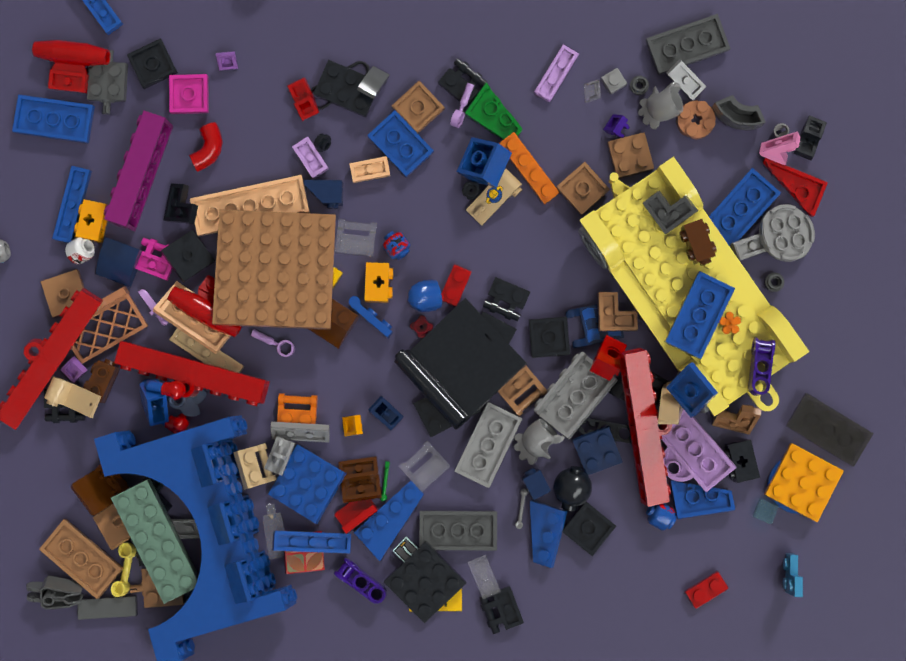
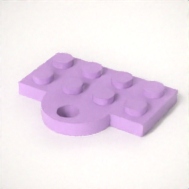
[661,409,737,492]

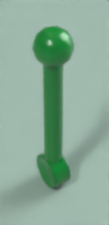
[380,461,390,501]

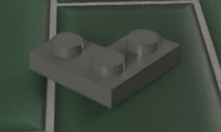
[643,191,698,235]

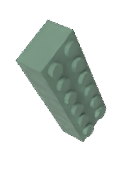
[111,478,199,604]

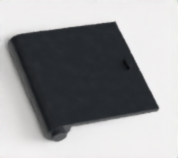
[394,298,527,429]

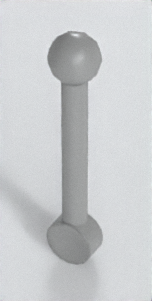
[515,489,528,529]

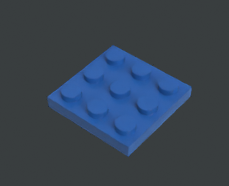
[268,444,347,524]

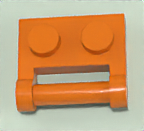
[277,393,318,424]

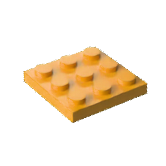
[764,443,844,522]

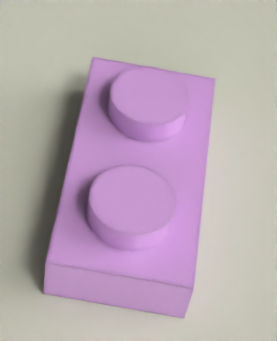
[292,137,329,179]

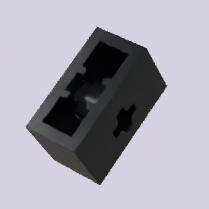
[723,440,760,483]

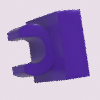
[603,114,630,138]

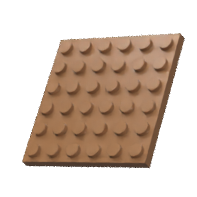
[212,209,336,330]

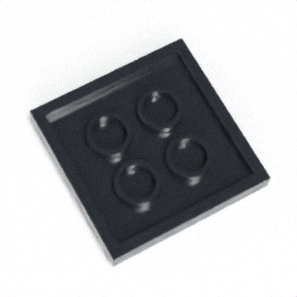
[384,541,466,623]

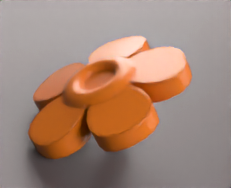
[719,312,741,334]

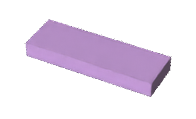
[534,44,579,103]

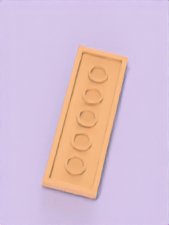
[190,175,310,236]

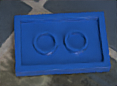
[367,110,434,178]

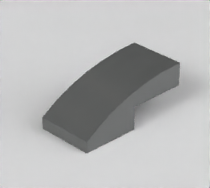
[357,66,390,99]

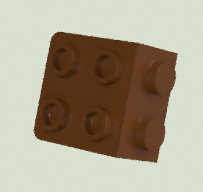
[71,463,129,516]

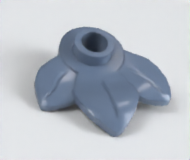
[168,385,207,416]

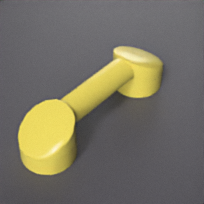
[111,542,137,597]

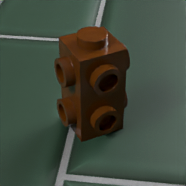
[679,219,717,266]
[83,358,120,403]

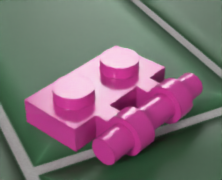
[135,238,173,281]

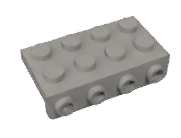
[534,351,618,440]

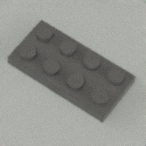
[645,14,731,75]
[419,510,497,551]

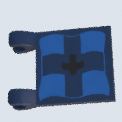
[565,304,624,348]

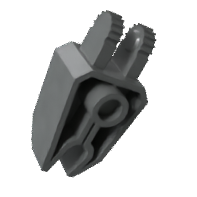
[26,576,83,610]

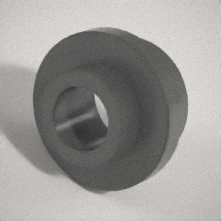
[630,76,649,95]
[765,273,784,292]

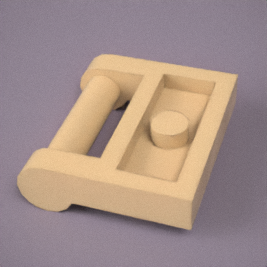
[233,443,277,490]

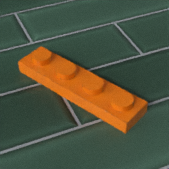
[499,132,560,204]

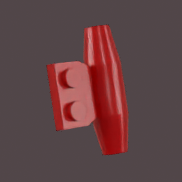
[32,40,110,93]
[167,275,242,337]

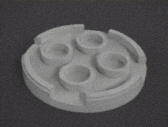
[759,204,815,262]

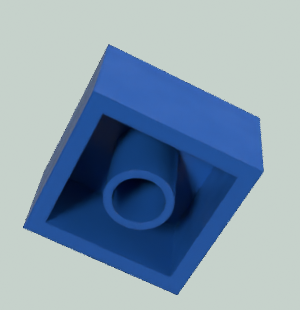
[456,137,512,188]

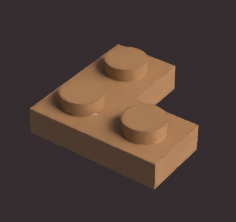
[597,292,638,331]
[712,404,762,435]

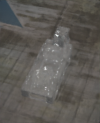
[263,503,285,559]

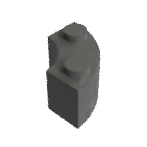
[711,95,766,130]

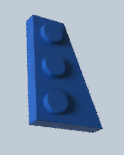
[670,481,735,519]
[530,500,567,568]

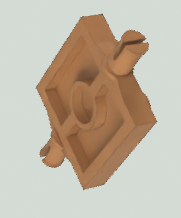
[130,568,185,608]

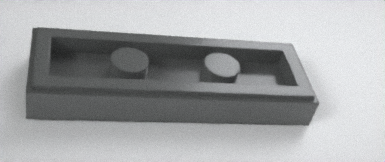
[77,596,138,620]

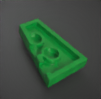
[465,83,523,140]

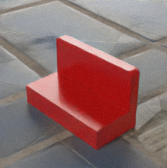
[334,499,379,534]

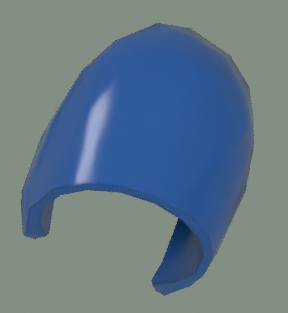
[407,280,442,312]

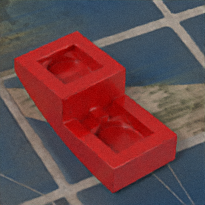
[287,77,319,121]

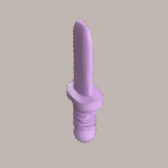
[138,289,168,326]

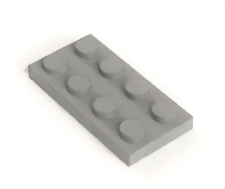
[454,402,522,488]

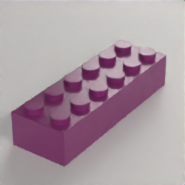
[104,110,173,232]

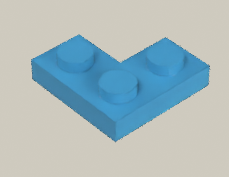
[782,553,803,597]

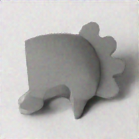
[638,81,683,129]
[514,419,565,465]

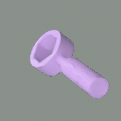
[450,82,474,128]
[251,329,295,357]

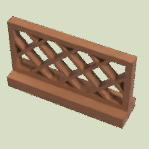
[71,286,148,364]

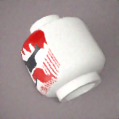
[65,237,95,264]

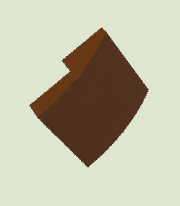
[338,456,382,503]

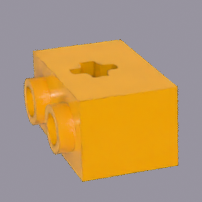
[74,199,107,244]
[365,262,393,303]

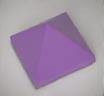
[216,51,238,71]

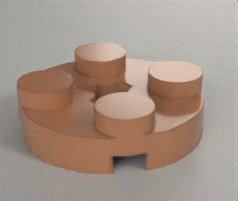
[677,101,716,140]

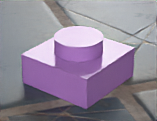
[60,356,87,384]

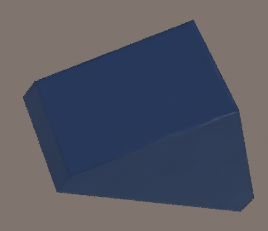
[368,396,404,430]

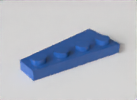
[354,480,424,561]

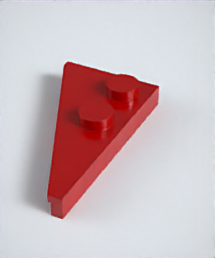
[763,158,828,217]

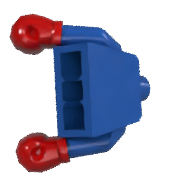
[139,379,189,434]

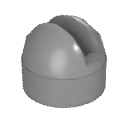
[773,123,789,138]

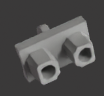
[264,436,295,476]

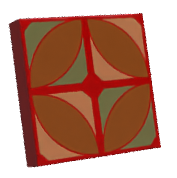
[284,531,325,574]

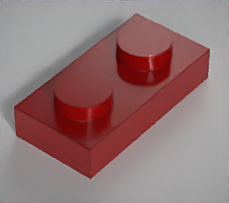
[441,264,472,307]
[684,571,729,609]

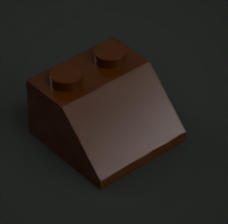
[309,299,359,349]

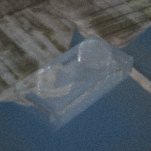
[468,555,501,599]

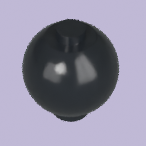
[553,466,592,511]

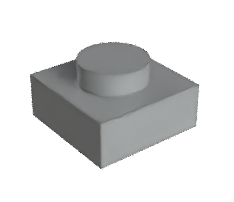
[601,68,627,95]

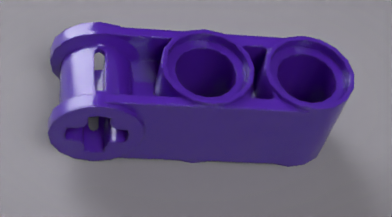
[748,337,775,396]
[334,557,387,604]

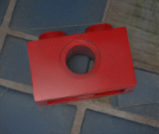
[589,335,627,381]

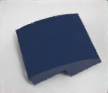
[96,237,142,288]

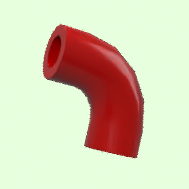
[189,122,223,172]

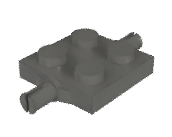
[87,50,128,115]

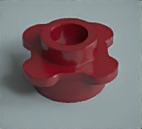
[410,315,433,338]

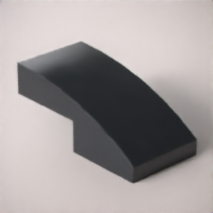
[793,115,827,160]

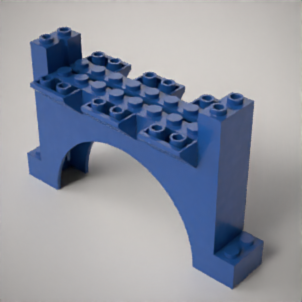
[94,415,297,661]

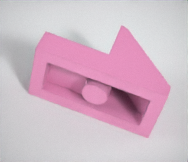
[759,131,800,165]

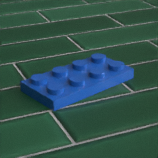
[12,95,95,143]
[709,168,781,249]
[664,271,735,359]

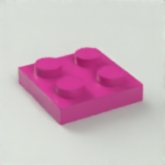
[169,74,209,114]

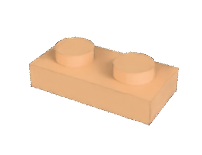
[349,156,391,183]

